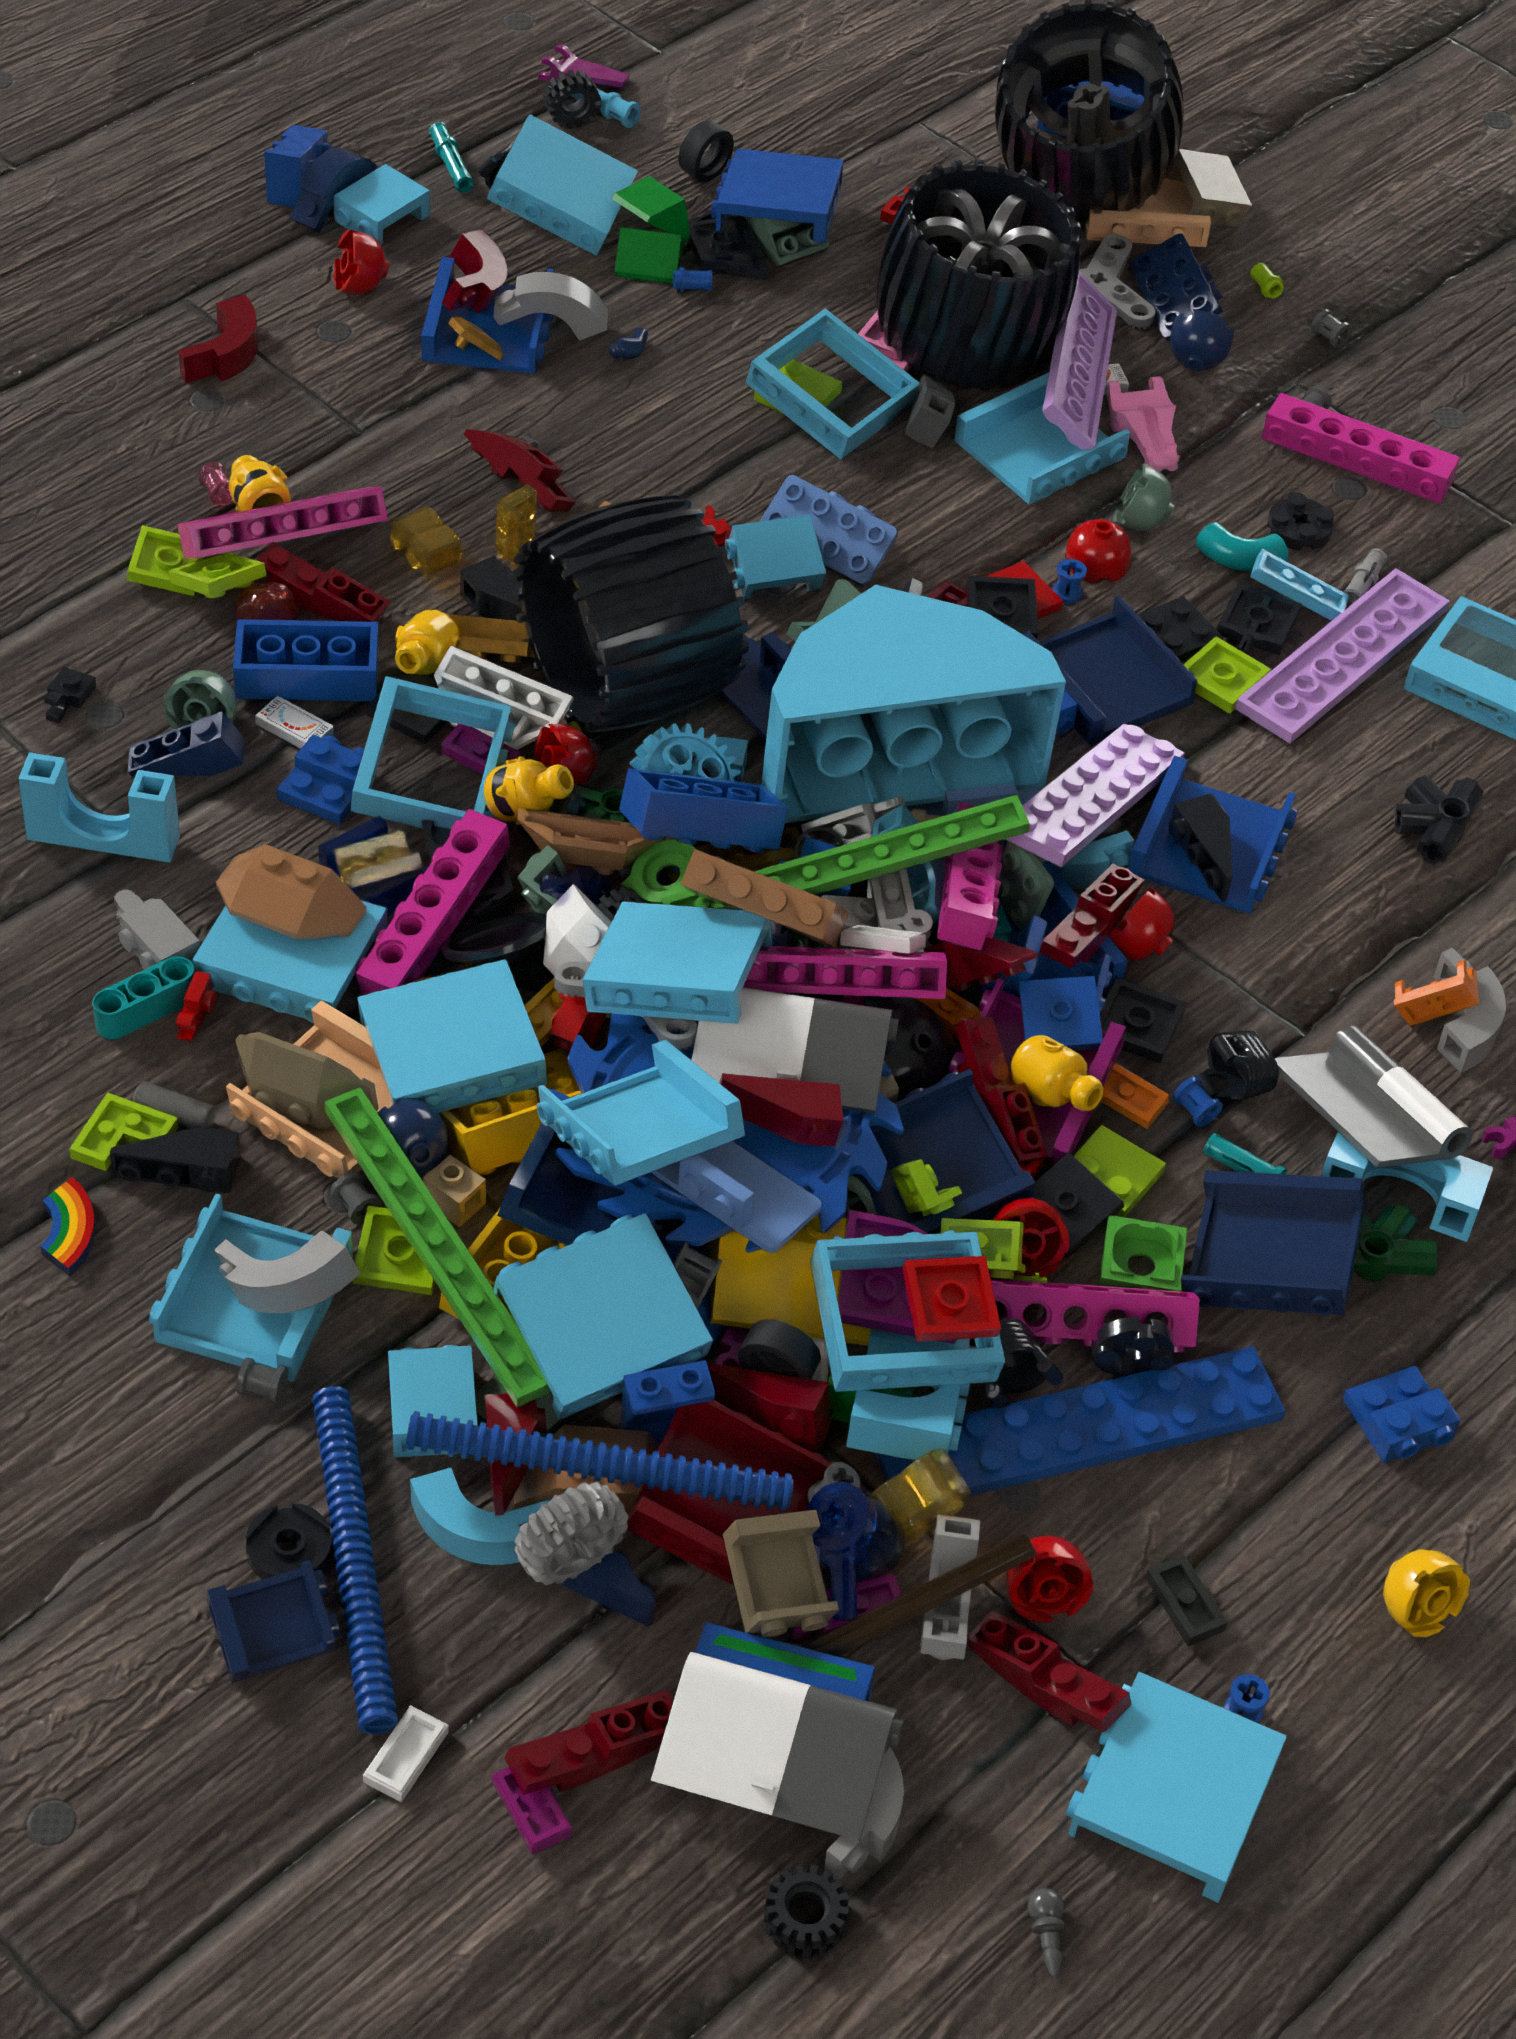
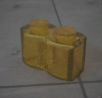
[390,506,462,575]
[869,1449,971,1541]

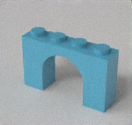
[18,752,180,863]
[1321,1132,1494,1242]
[846,1329,977,1466]

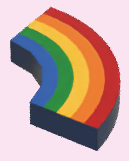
[40,1177,95,1276]

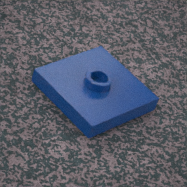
[1019,976,1103,1051]

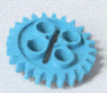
[630,723,741,781]

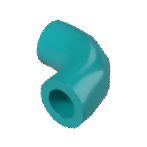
[1196,522,1288,572]

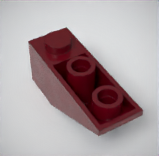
[924,937,1038,993]

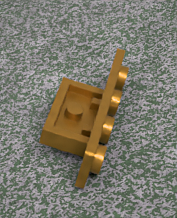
[447,614,535,663]

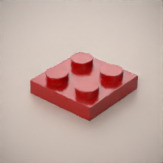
[902,1256,1001,1342]

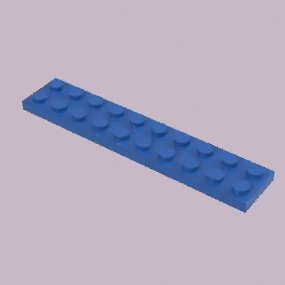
[874,1346,1286,1513]

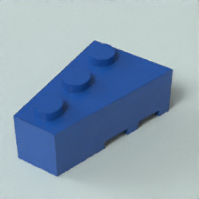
[264,125,332,207]

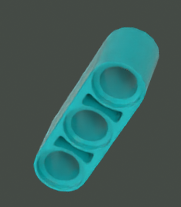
[92,956,195,1039]

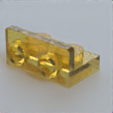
[495,484,537,567]
[333,830,423,888]

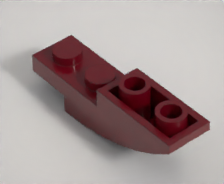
[463,429,576,512]
[256,542,391,622]
[1039,864,1145,969]
[955,1016,1048,1162]
[967,1611,1132,1732]
[504,1690,674,1795]

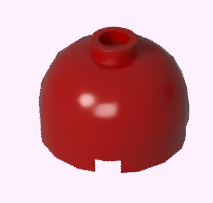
[333,230,389,295]
[1065,519,1131,583]
[533,724,598,786]
[1109,887,1174,961]
[993,1198,1069,1277]
[1006,1535,1094,1623]

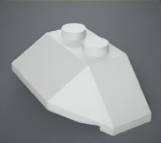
[434,646,574,750]
[543,884,643,1018]

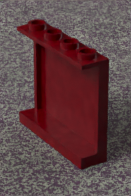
[626,1399,833,1586]

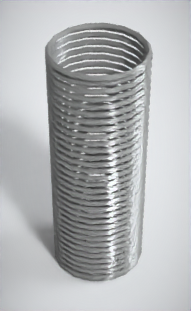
[133,1081,216,1128]

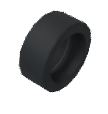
[678,120,734,182]
[737,1320,821,1380]

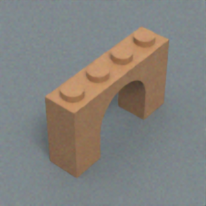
[680,849,849,948]

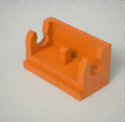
[1394,960,1479,1026]

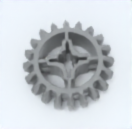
[514,1482,629,1585]

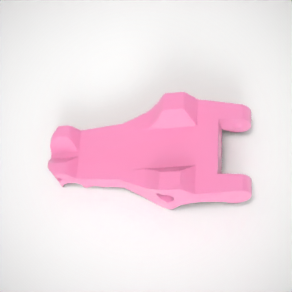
[1106,376,1180,472]

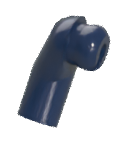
[609,328,648,359]

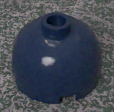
[1170,310,1234,371]
[377,1098,449,1177]

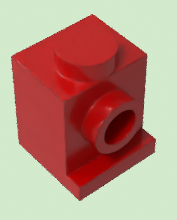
[549,993,607,1053]

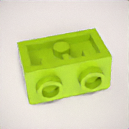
[889,1159,962,1216]
[941,1218,1026,1280]

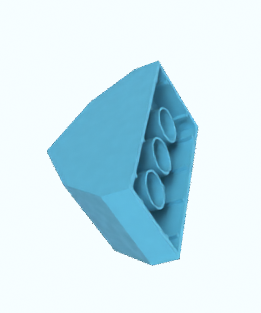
[761,585,1066,823]

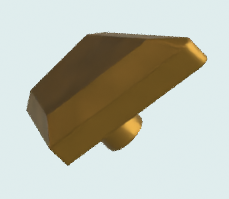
[448,317,504,360]

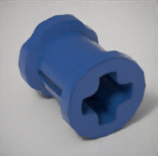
[1053,559,1087,604]
[1172,1077,1223,1127]
[1224,1674,1270,1724]

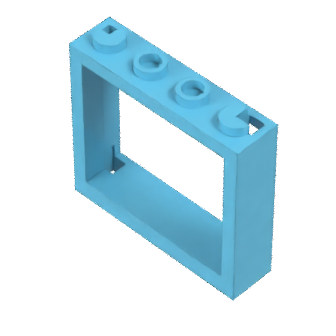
[745,308,920,459]
[350,676,515,829]
[810,1230,1005,1392]

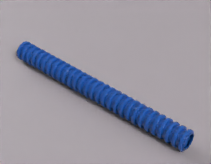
[312,1386,398,1734]
[406,1411,794,1512]

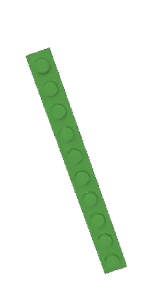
[661,795,1030,910]
[325,1087,551,1407]

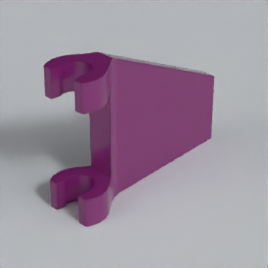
[538,44,630,88]

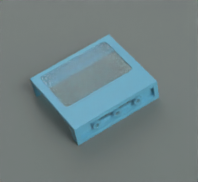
[1403,596,1516,740]

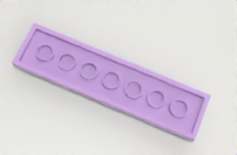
[1042,271,1117,450]
[1235,568,1450,744]
[1006,724,1185,867]

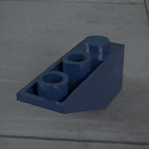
[128,712,245,776]
[561,1549,656,1626]

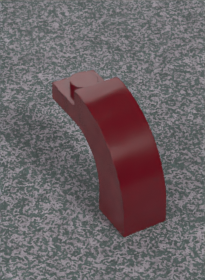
[442,229,507,314]
[178,294,258,383]

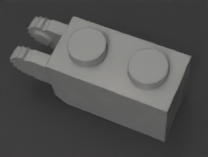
[801,797,905,845]
[114,889,200,970]

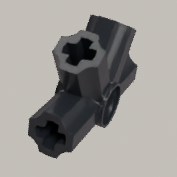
[1394,775,1484,865]

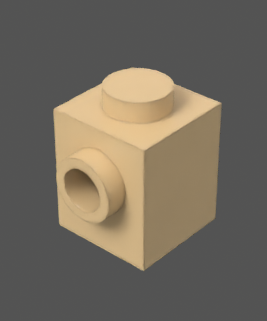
[423,1155,486,1227]

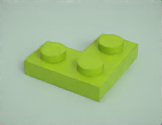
[69,1092,179,1171]

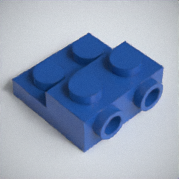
[277,734,376,824]
[1343,1366,1461,1463]

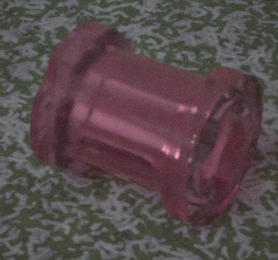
[198,462,233,506]

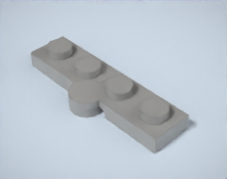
[868,868,933,952]

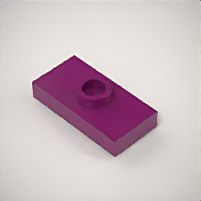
[491,1767,573,1855]

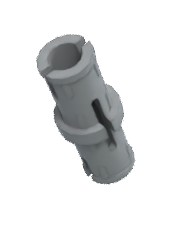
[1343,548,1388,605]

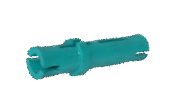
[429,122,474,193]
[1203,1133,1289,1175]

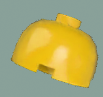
[1383,1549,1470,1638]

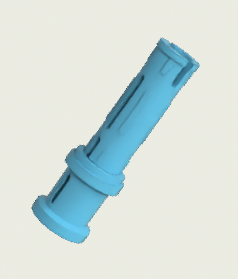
[570,88,641,128]

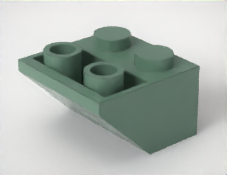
[744,216,830,266]

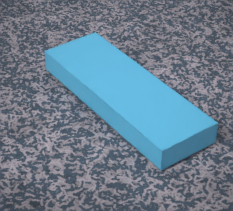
[1250,549,1349,621]

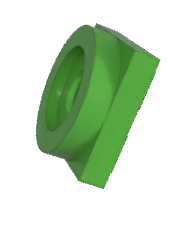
[621,837,695,904]
[1099,1215,1187,1292]

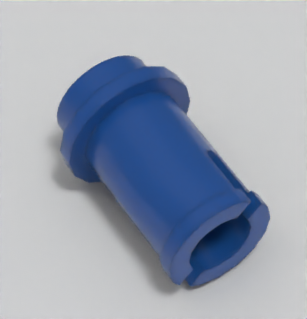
[673,267,712,292]

